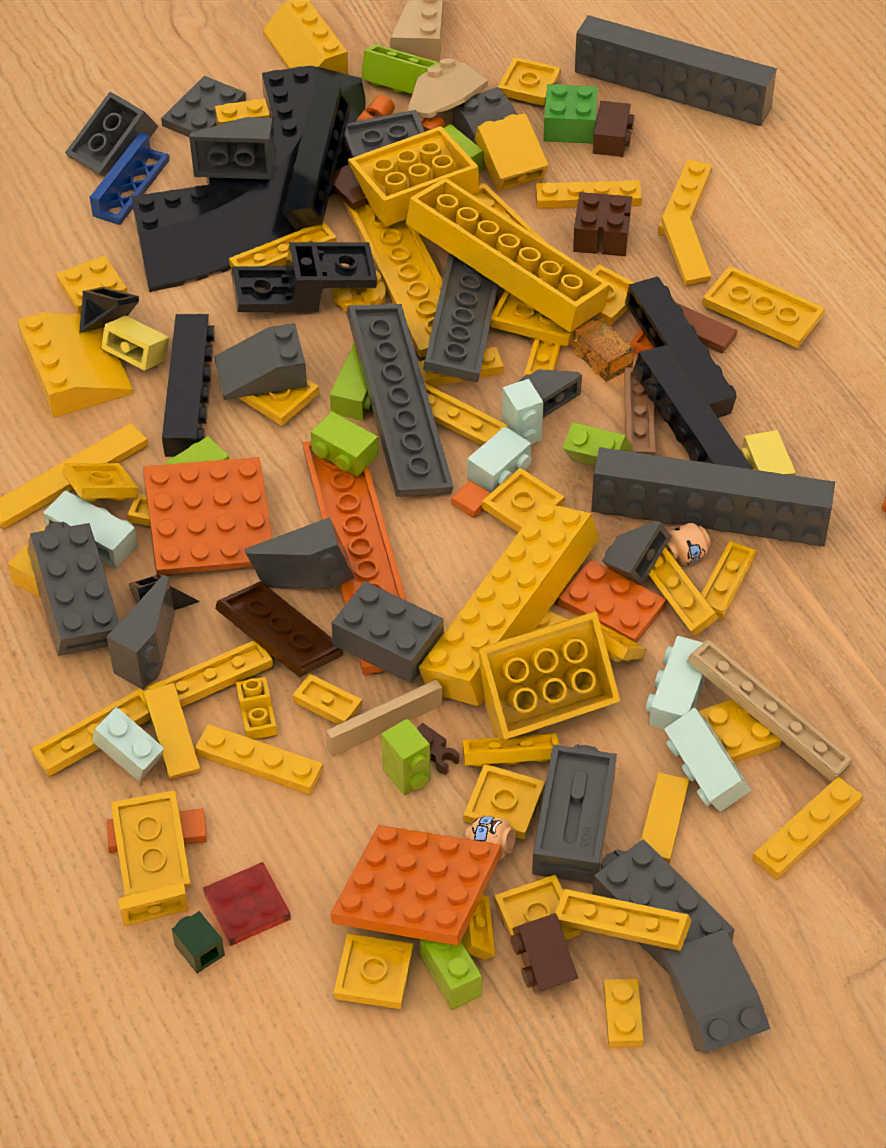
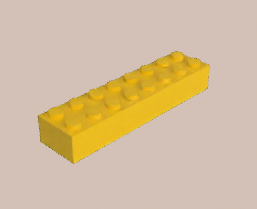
[406,178,610,332]
[418,502,599,707]

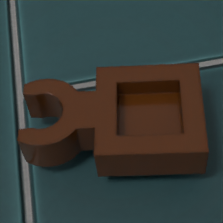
[417,722,459,775]

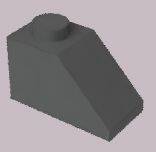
[519,369,582,418]
[602,521,672,586]

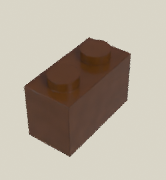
[593,101,635,157]
[510,913,578,993]

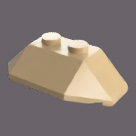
[407,58,488,118]

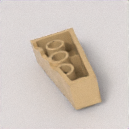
[390,0,444,62]

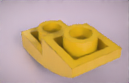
[235,677,278,739]

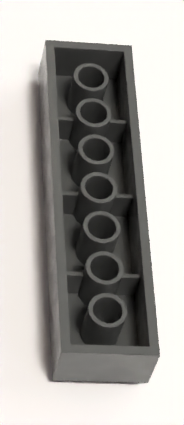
[575,15,777,126]
[591,447,835,546]

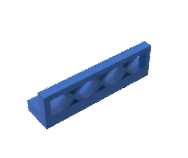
[90,133,169,225]

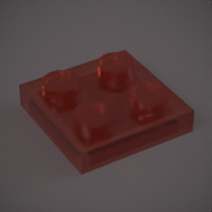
[203,862,291,946]

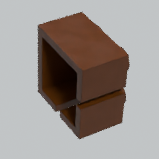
[573,192,632,256]

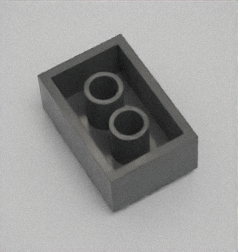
[331,581,444,684]

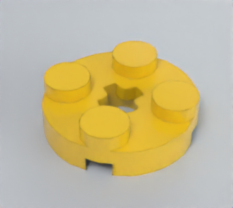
[332,271,386,313]

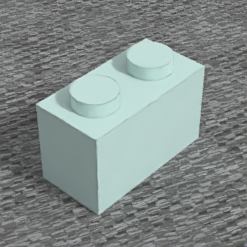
[502,379,543,445]
[467,426,532,493]
[92,707,164,782]

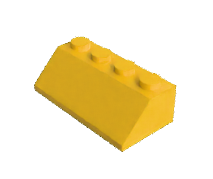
[263,0,349,75]

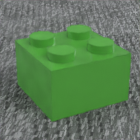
[544,84,598,144]

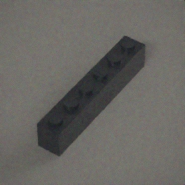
[283,87,352,229]
[625,276,736,418]
[162,314,215,457]
[633,345,753,469]

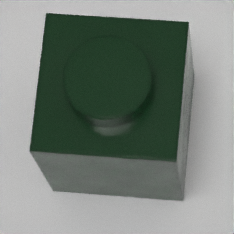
[172,911,225,973]

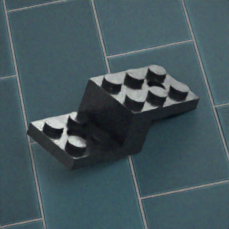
[231,242,377,312]

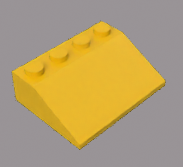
[348,126,480,226]
[17,312,134,418]
[478,611,621,740]

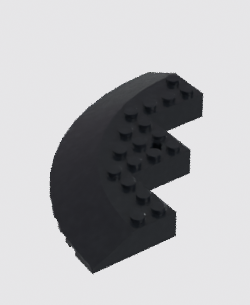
[131,65,366,292]

